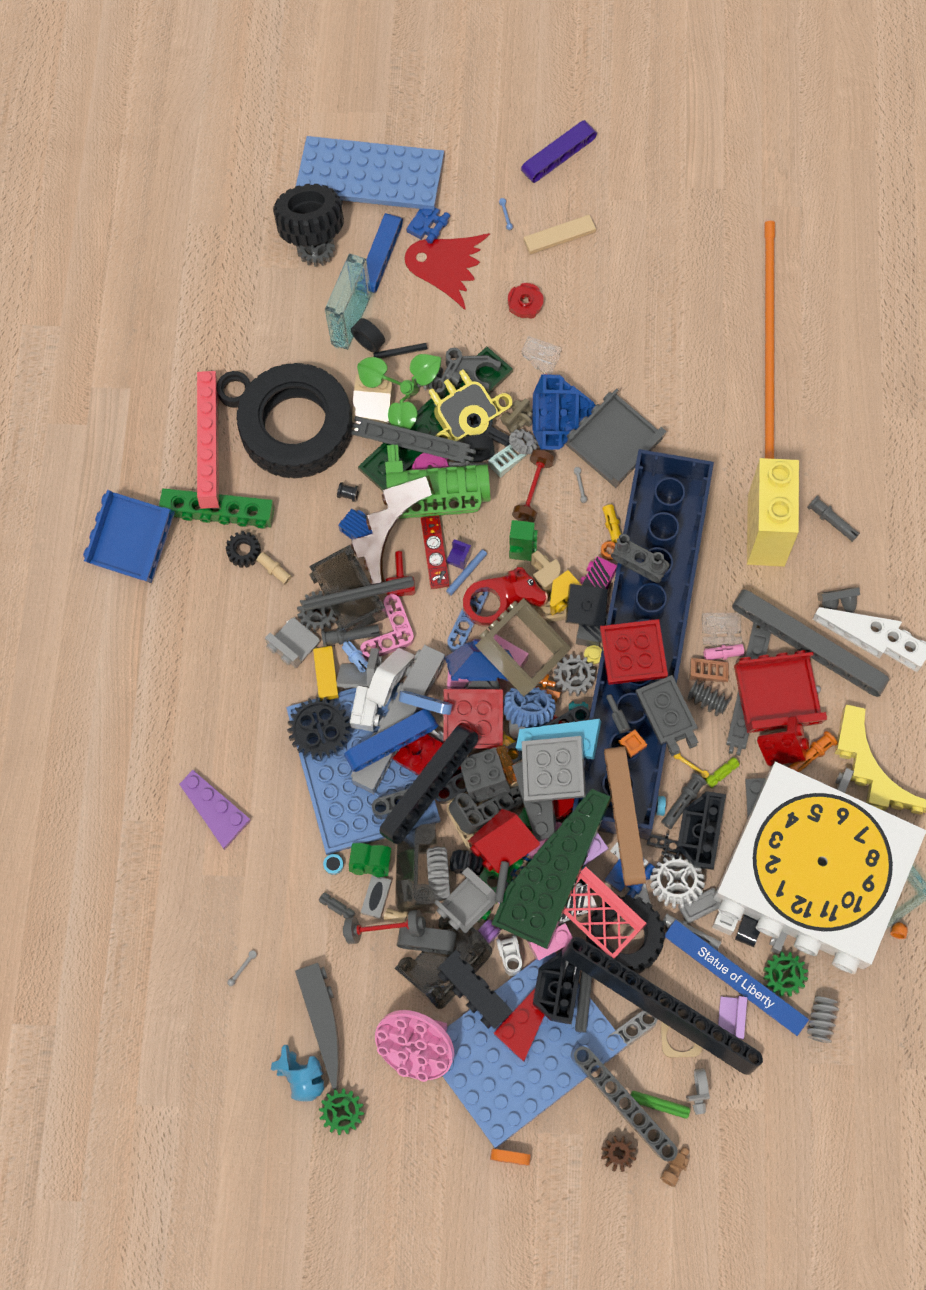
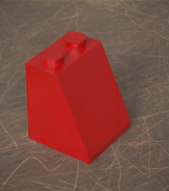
[468,808,540,874]

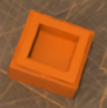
[619,730,647,758]

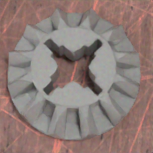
[509,428,538,454]

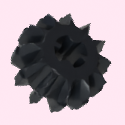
[449,850,483,876]

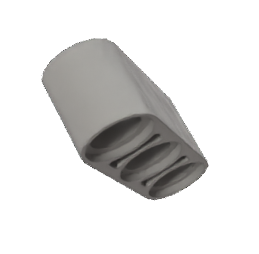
[606,1010,658,1054]

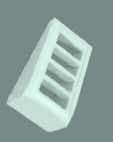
[488,445,528,478]

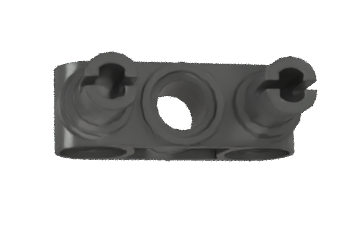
[611,534,670,583]

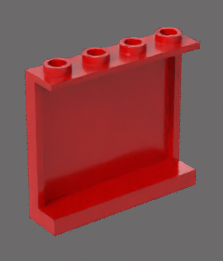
[734,650,827,733]

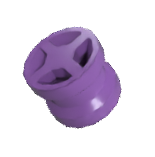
[476,919,502,945]

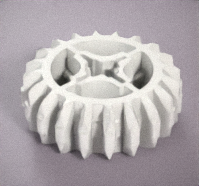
[650,855,705,909]

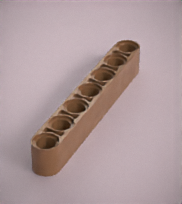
[604,746,646,886]

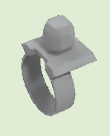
[686,1068,710,1115]

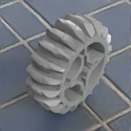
[427,846,450,901]

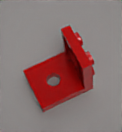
[392,734,462,799]

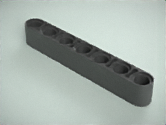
[571,1045,678,1161]

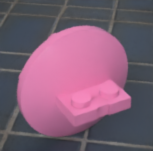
[375,1010,454,1082]

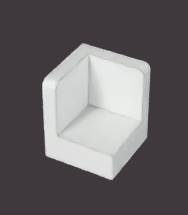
[712,912,738,936]

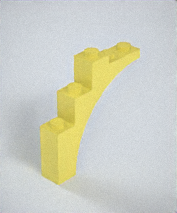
[834,705,926,814]

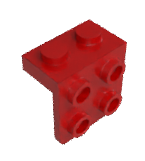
[757,716,809,766]

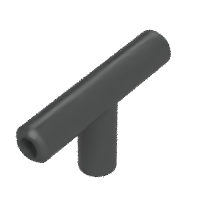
[495,861,509,903]

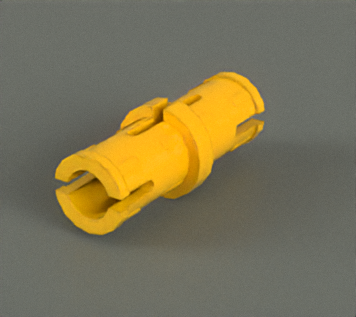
[602,504,621,543]

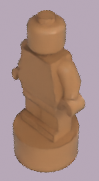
[660,1147,689,1187]

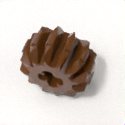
[601,1135,636,1172]

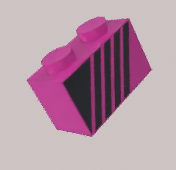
[579,556,617,589]

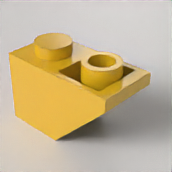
[550,570,581,616]

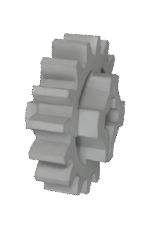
[554,654,595,697]

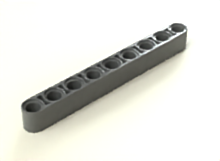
[732,589,890,697]

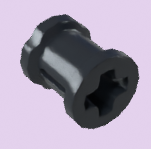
[337,482,359,502]

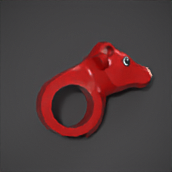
[463,567,549,627]

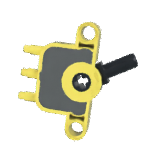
[429,370,512,447]

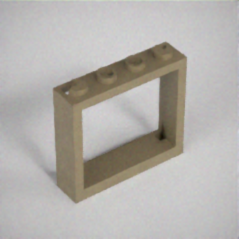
[475,598,571,696]

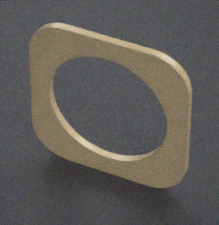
[661,1022,702,1058]

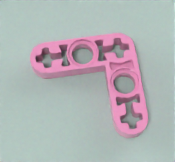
[360,594,414,660]

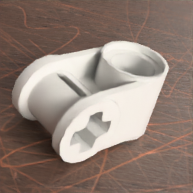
[496,935,522,976]

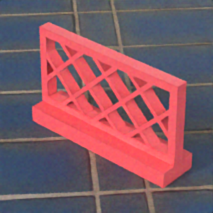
[564,867,647,959]

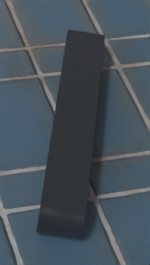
[379,725,478,844]

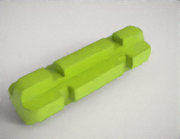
[705,757,740,788]

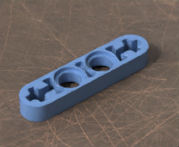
[447,592,488,652]

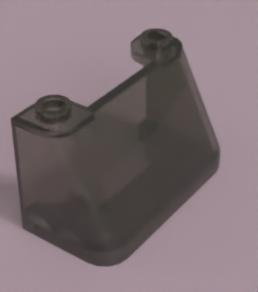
[309,545,388,633]
[395,824,437,913]
[394,916,492,1009]

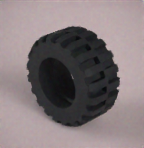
[273,183,344,247]
[586,895,665,974]

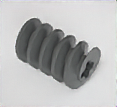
[687,679,732,717]

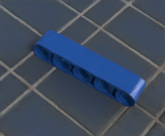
[357,213,403,293]
[344,709,438,772]

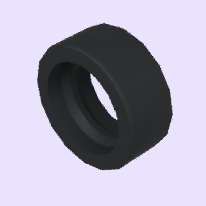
[351,318,385,353]
[217,371,250,408]
[460,435,495,462]

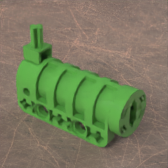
[385,445,490,519]

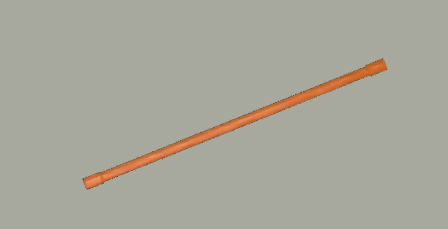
[764,221,775,459]

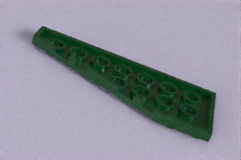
[492,789,612,949]

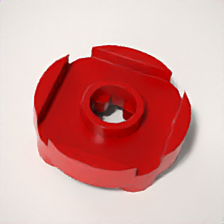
[508,283,544,319]

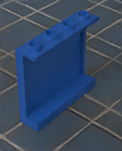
[83,490,175,583]

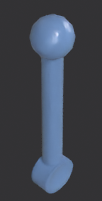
[499,198,513,230]

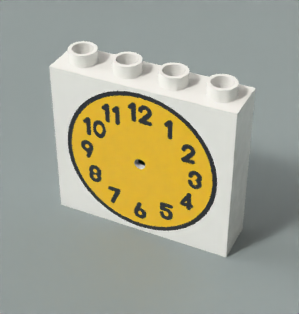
[713,762,926,974]

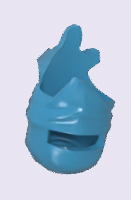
[271,1045,325,1102]

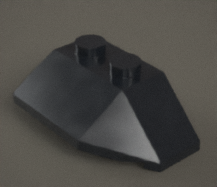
[677,791,726,870]
[533,951,580,1025]

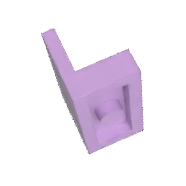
[718,996,747,1040]

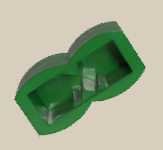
[349,843,391,878]

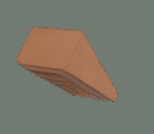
[689,658,729,682]

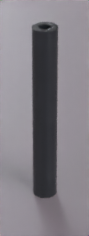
[373,343,428,359]

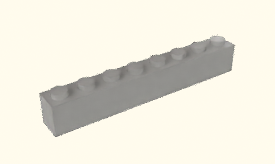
[351,645,446,794]

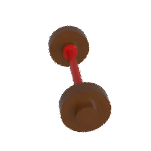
[512,450,555,523]

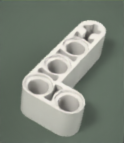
[366,648,415,707]

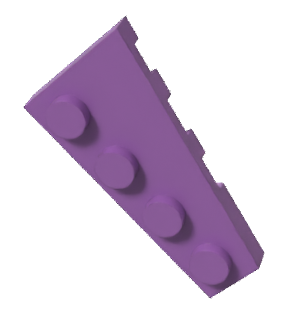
[179,770,251,850]

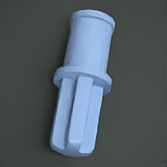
[342,641,368,672]

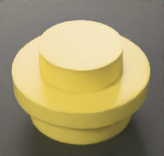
[584,645,602,664]

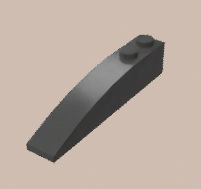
[295,963,340,1090]

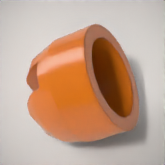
[890,922,908,939]

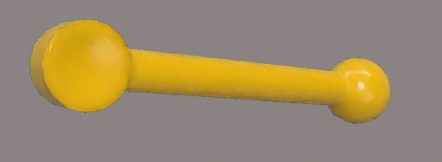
[673,753,709,779]

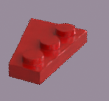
[494,989,545,1062]

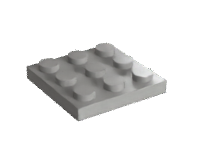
[522,736,586,802]

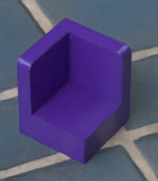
[447,539,471,570]

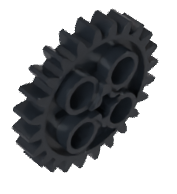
[287,697,351,760]

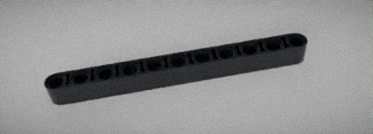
[562,937,763,1075]

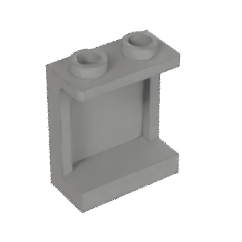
[434,867,496,934]

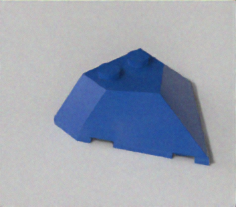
[532,374,596,450]
[445,639,514,681]

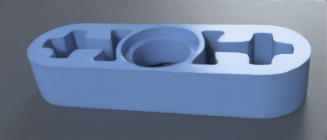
[398,691,453,715]

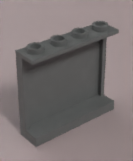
[566,388,667,488]

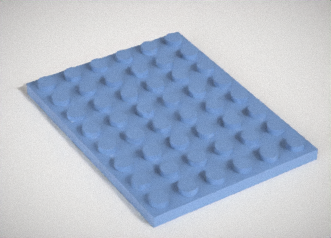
[286,681,441,855]
[442,952,627,1149]

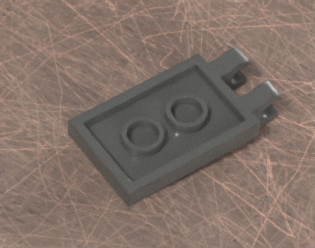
[635,675,699,756]

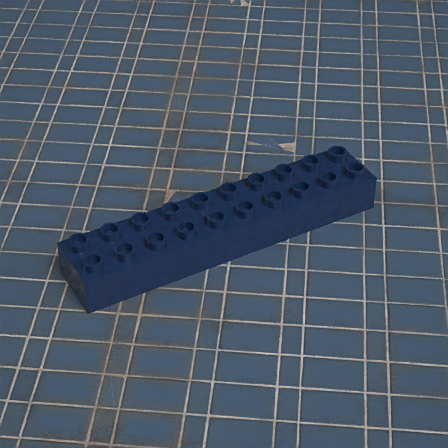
[572,449,714,840]

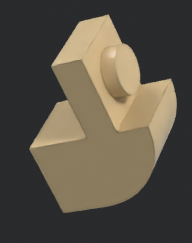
[531,550,560,594]

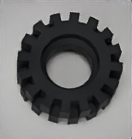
[226,531,261,568]

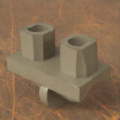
[500,398,533,433]

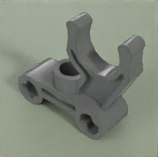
[429,348,501,399]

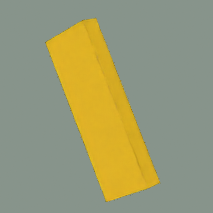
[313,646,339,701]

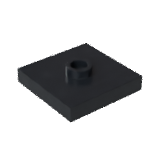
[565,584,608,627]

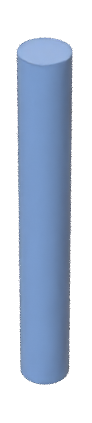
[446,549,487,596]

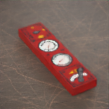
[421,515,449,589]

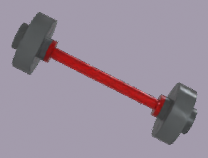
[343,910,426,944]

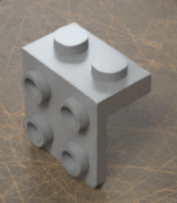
[265,618,320,668]
[336,648,382,688]

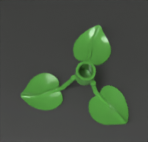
[357,354,441,430]

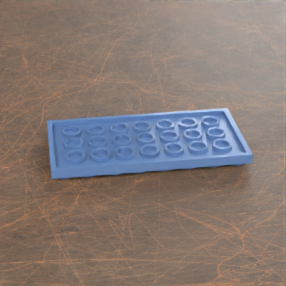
[296,136,444,210]

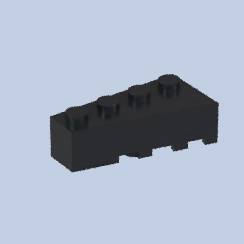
[437,950,513,1029]

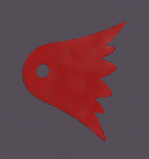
[404,233,490,310]

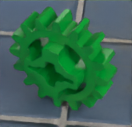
[763,952,808,997]
[319,1089,364,1135]

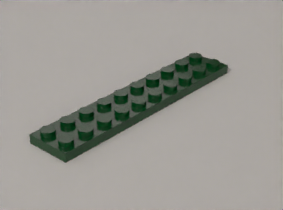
[358,346,513,491]

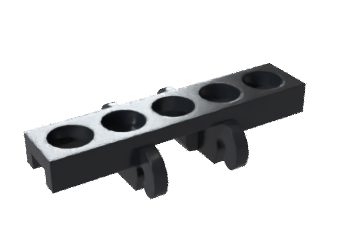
[647,833,683,859]

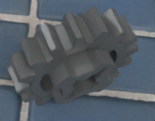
[296,239,335,267]
[297,591,339,632]

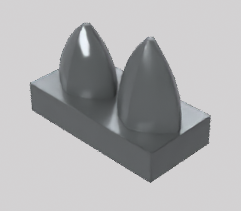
[817,587,860,613]

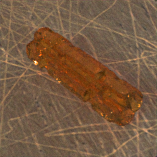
[496,745,517,784]

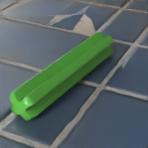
[630,1091,690,1119]

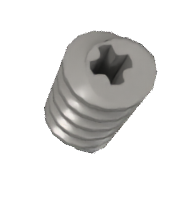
[807,996,839,1043]

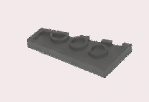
[512,762,556,842]

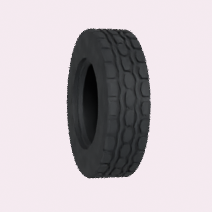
[236,363,353,478]

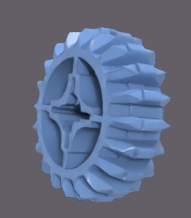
[503,687,556,728]

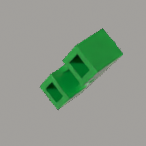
[509,520,538,561]

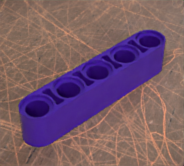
[521,120,597,183]

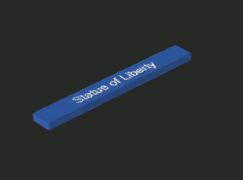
[665,920,809,1036]

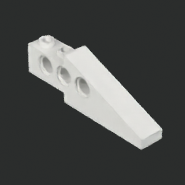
[812,607,926,672]

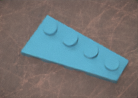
[516,719,601,759]

